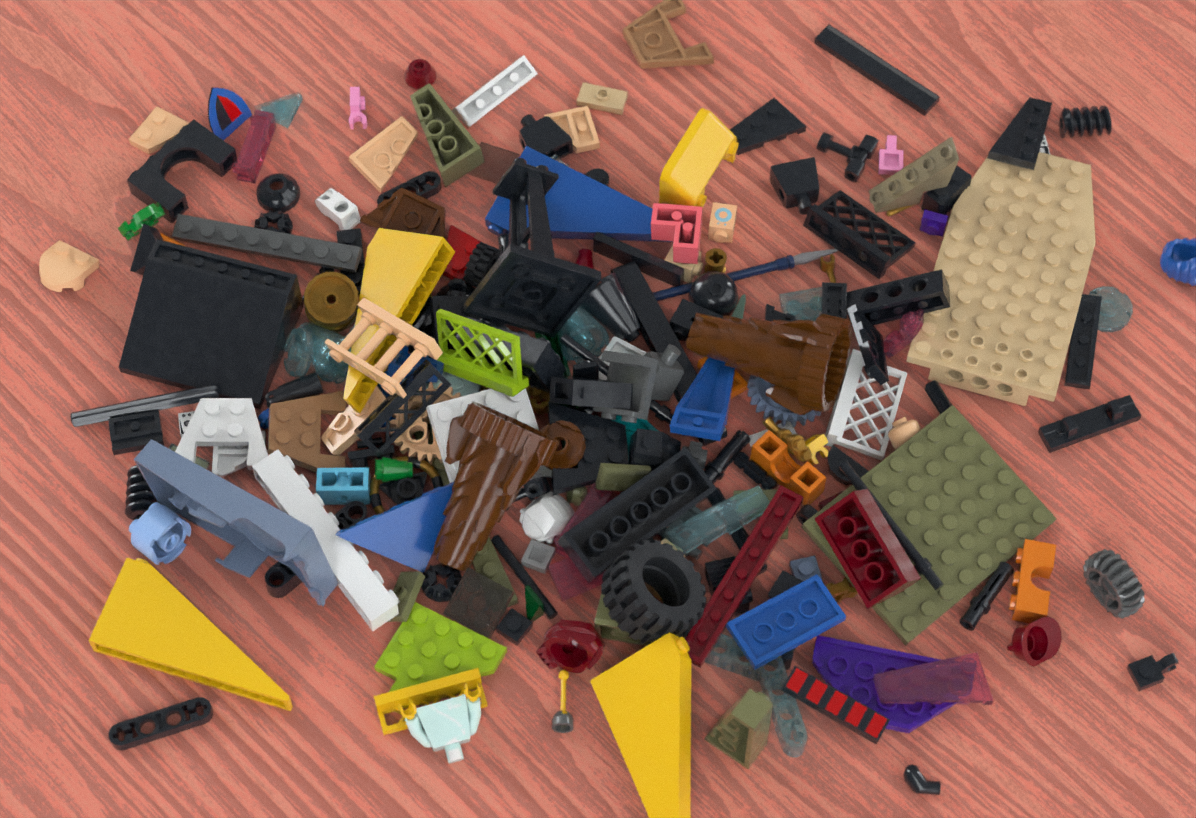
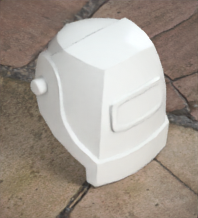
[519,492,578,545]

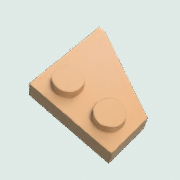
[129,106,189,155]
[544,106,600,153]

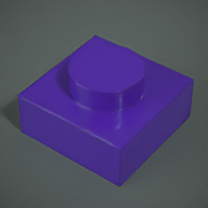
[919,210,948,237]

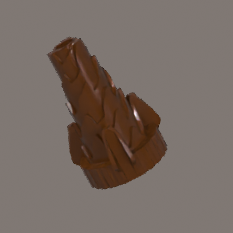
[686,312,852,415]
[434,401,559,573]

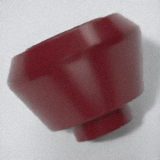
[404,59,436,89]

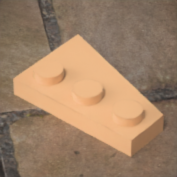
[349,116,418,193]
[321,386,386,456]

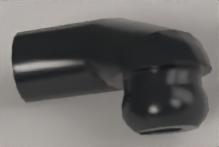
[903,764,940,795]

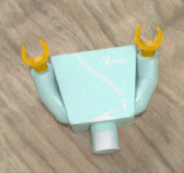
[398,682,481,763]

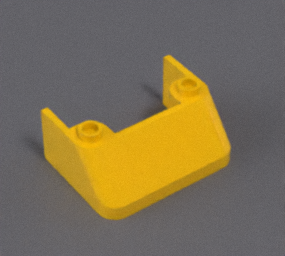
[659,108,739,208]

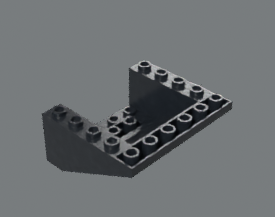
[119,239,304,409]

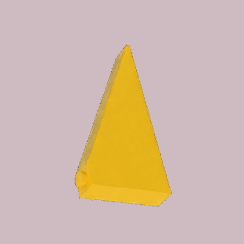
[343,228,455,413]
[89,558,293,711]
[590,632,691,818]

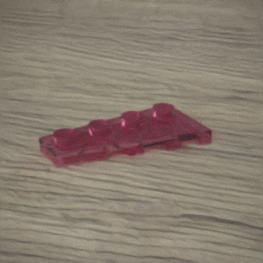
[873,652,993,705]

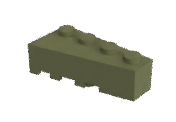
[410,83,485,187]
[704,689,773,769]

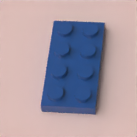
[726,574,846,670]

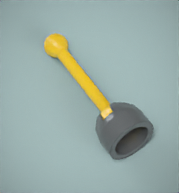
[552,670,574,733]

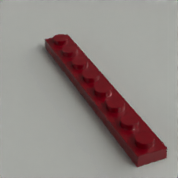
[685,485,803,668]

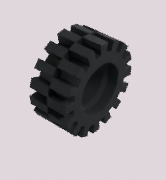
[464,242,501,287]

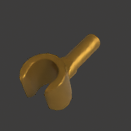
[820,254,837,283]

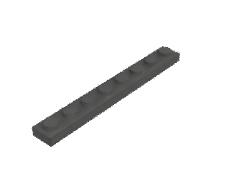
[172,214,362,273]

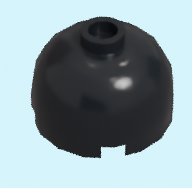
[689,271,738,316]

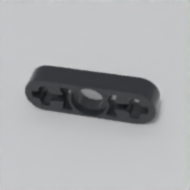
[377,171,441,204]

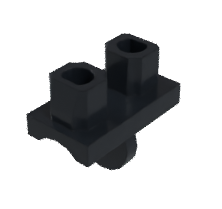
[348,436,395,468]

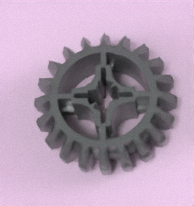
[1083,549,1145,619]

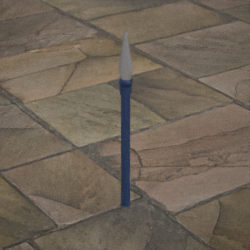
[652,249,838,301]

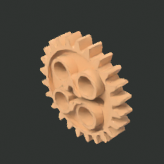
[389,382,461,464]

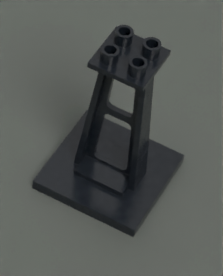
[464,158,602,338]

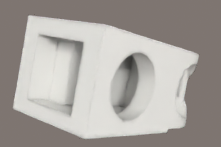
[315,188,361,230]

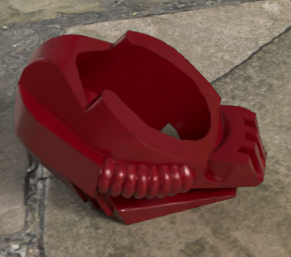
[536,619,605,673]

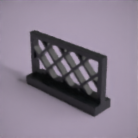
[803,190,916,279]

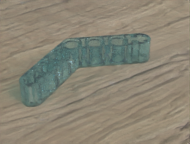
[683,628,808,757]

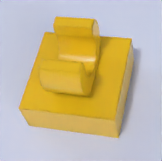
[805,434,829,465]

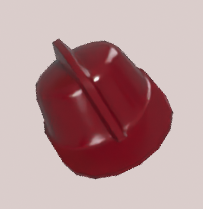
[1007,617,1062,666]

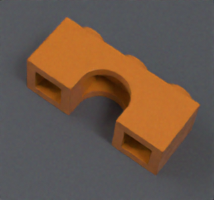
[750,430,827,505]
[1008,539,1056,623]

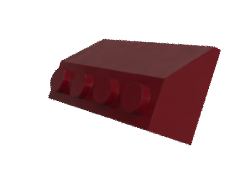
[815,489,921,609]

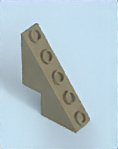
[869,137,959,213]

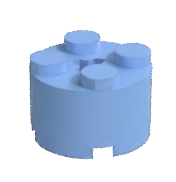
[129,502,191,565]

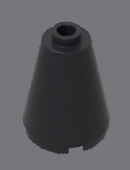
[580,272,642,343]

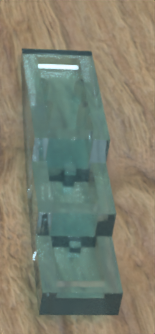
[667,485,770,554]

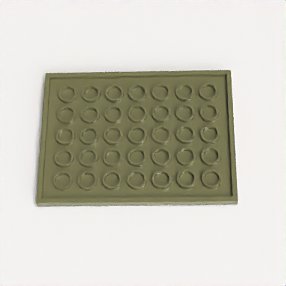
[801,405,1057,646]

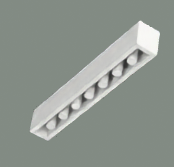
[252,450,399,631]

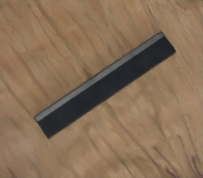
[814,25,940,116]

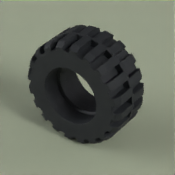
[601,540,706,645]

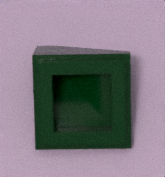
[525,585,544,622]

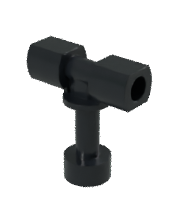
[817,132,879,182]
[506,476,552,511]

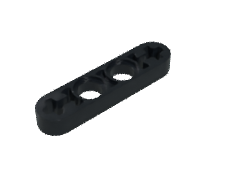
[108,697,213,750]

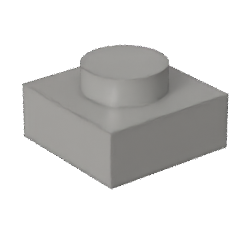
[521,539,556,574]

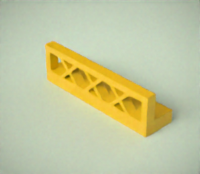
[374,668,488,735]

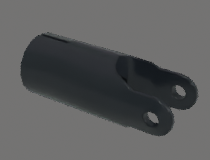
[265,372,323,408]

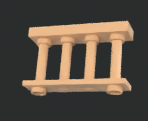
[325,297,443,398]

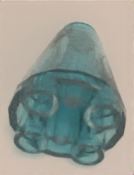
[296,322,352,384]

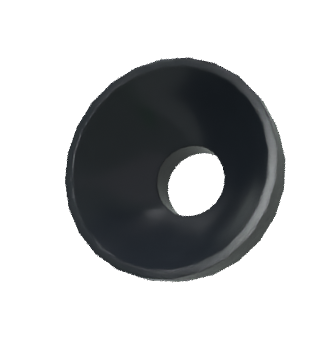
[256,173,300,212]

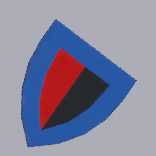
[208,87,252,140]

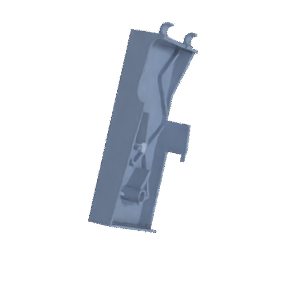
[134,439,339,606]

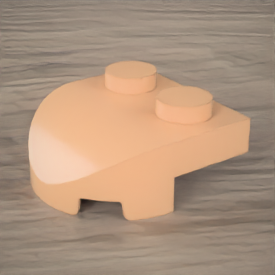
[39,240,99,292]

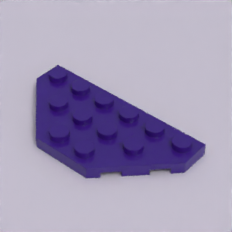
[812,635,975,733]

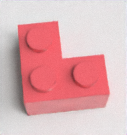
[651,203,702,264]

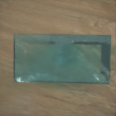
[254,92,303,128]

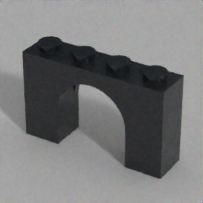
[127,119,238,223]

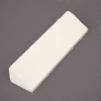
[451,55,538,127]

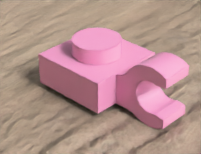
[349,87,367,129]
[878,135,903,175]

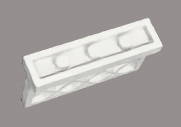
[825,349,907,460]

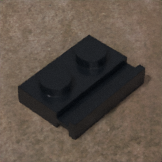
[108,410,164,455]

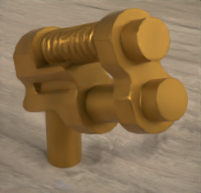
[762,416,812,462]

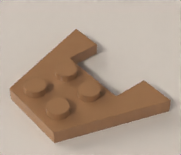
[623,0,714,69]
[268,390,346,473]

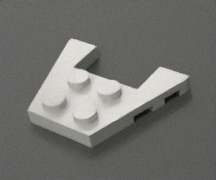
[175,398,268,470]

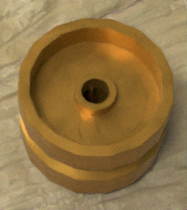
[304,272,358,333]

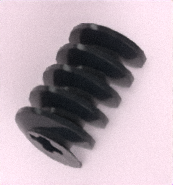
[1059,105,1112,138]
[125,465,157,520]

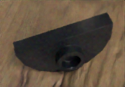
[827,445,869,485]

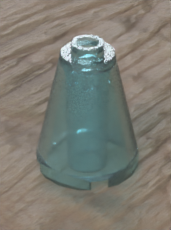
[558,305,609,364]

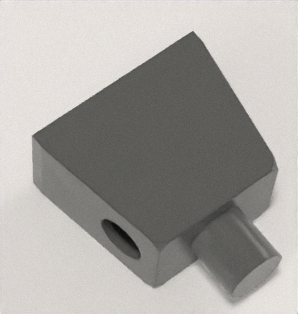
[644,344,684,401]

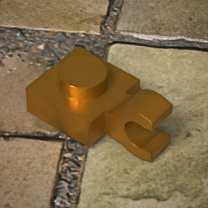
[825,578,858,604]

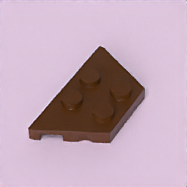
[360,187,445,239]

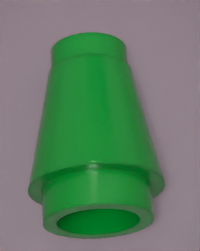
[375,457,413,483]

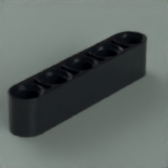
[265,501,368,598]

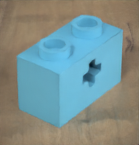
[316,467,371,505]

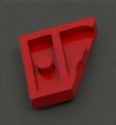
[442,225,481,281]

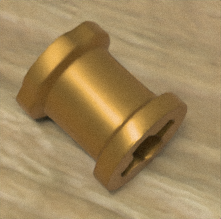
[704,248,727,273]

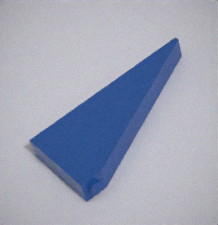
[485,146,673,242]

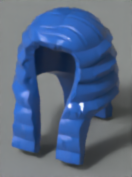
[1160,238,1196,286]

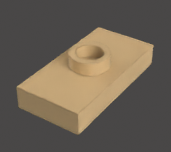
[577,83,628,115]

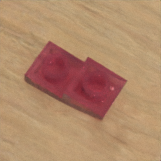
[884,309,924,358]

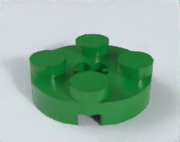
[118,202,165,241]

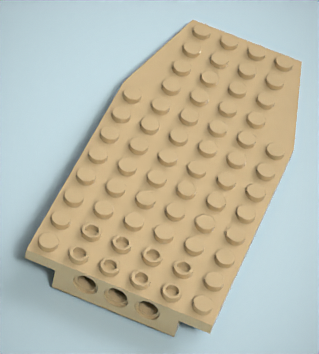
[906,152,1096,406]

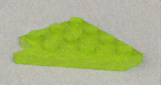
[374,602,507,692]

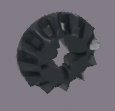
[254,209,293,234]
[421,562,463,602]

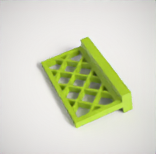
[436,309,529,397]

